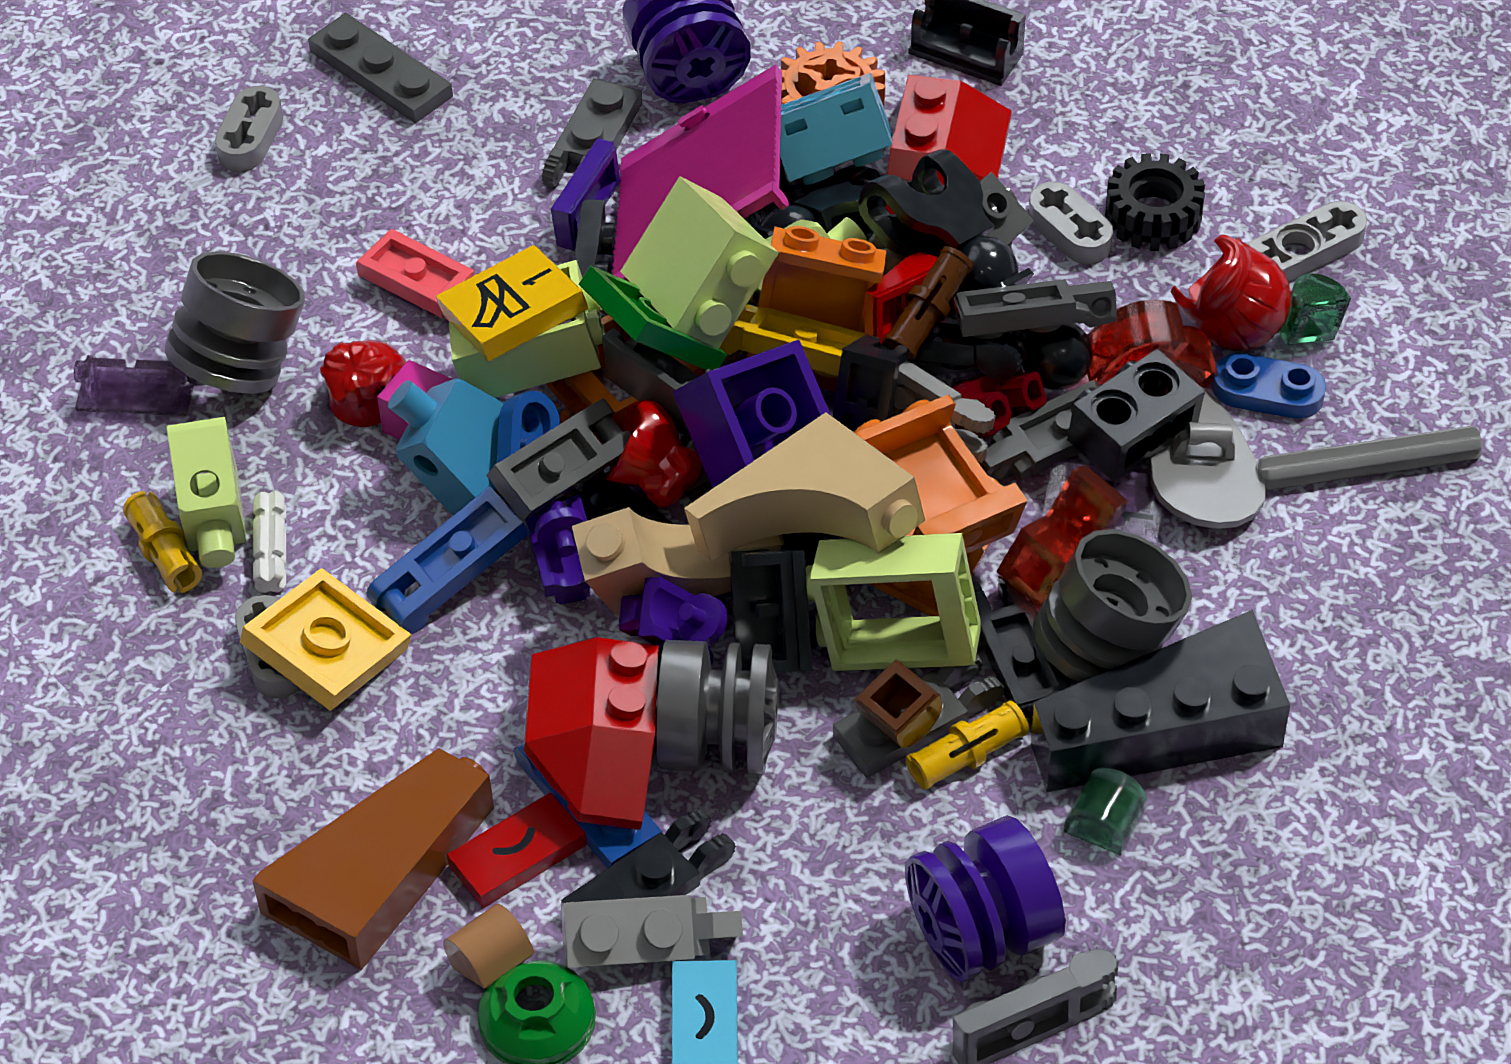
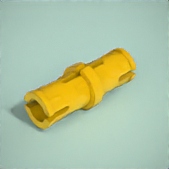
[123,491,203,593]
[906,700,1029,790]

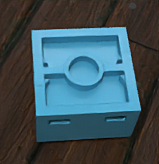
[780,73,892,185]

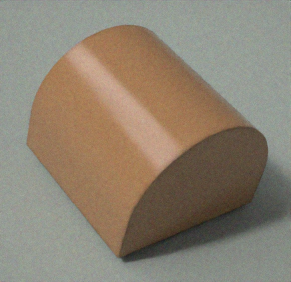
[443,904,535,988]

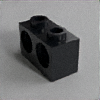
[1067,349,1205,483]

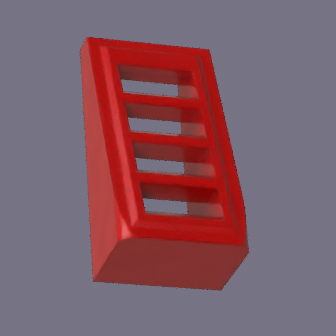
[864,252,941,345]

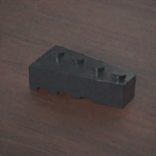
[1030,610,1290,792]

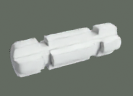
[253,490,286,593]

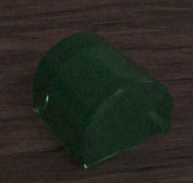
[1279,273,1351,345]
[1064,768,1147,856]

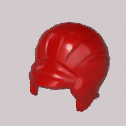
[1170,234,1291,352]

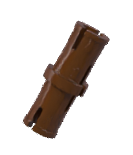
[883,246,974,360]

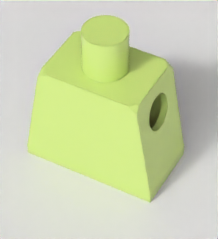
[167,417,247,568]

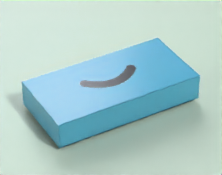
[672,960,738,1064]

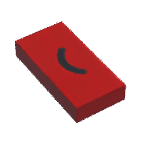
[447,792,587,908]

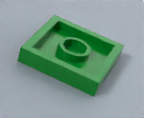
[578,265,727,370]

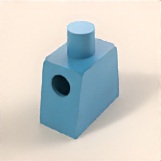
[388,379,526,515]

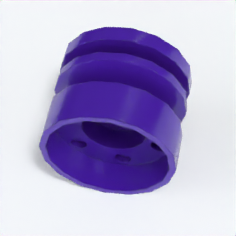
[622,0,751,104]
[905,815,1066,983]

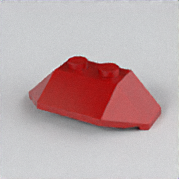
[886,74,1012,215]
[523,637,658,830]

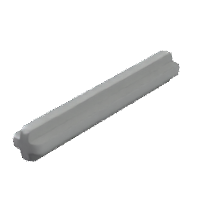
[1258,425,1483,490]

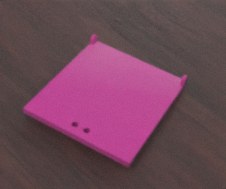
[611,64,789,282]

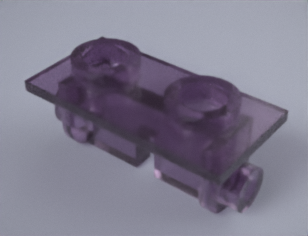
[74,355,195,416]

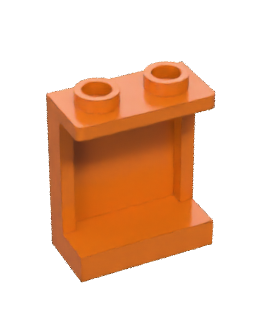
[747,226,886,392]
[854,395,1028,554]

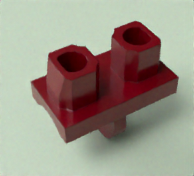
[951,367,1047,440]

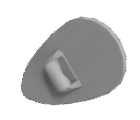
[1149,385,1265,529]

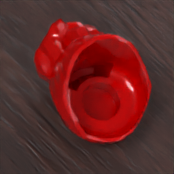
[320,340,407,427]
[607,399,703,508]

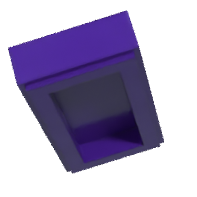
[551,138,621,251]

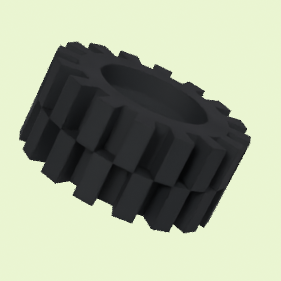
[1105,153,1205,251]

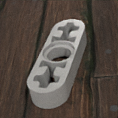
[1245,201,1367,283]

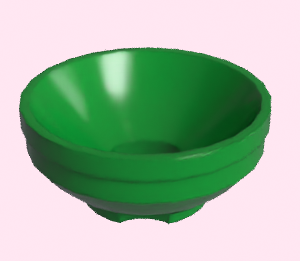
[478,960,596,1064]

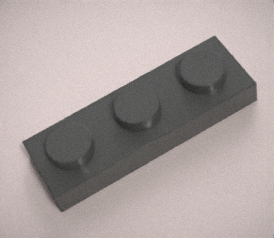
[308,12,453,124]

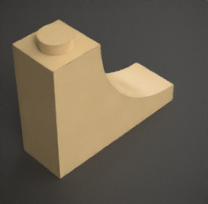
[684,412,925,562]
[572,507,785,619]

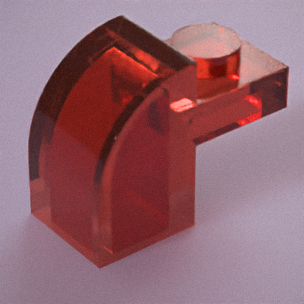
[1087,299,1219,388]
[996,465,1129,608]

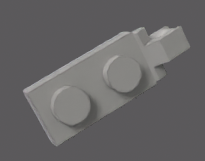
[561,895,743,968]

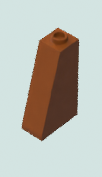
[252,748,494,971]

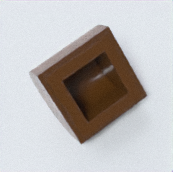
[853,659,942,748]

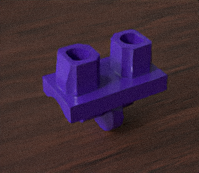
[525,495,591,605]
[618,577,727,665]

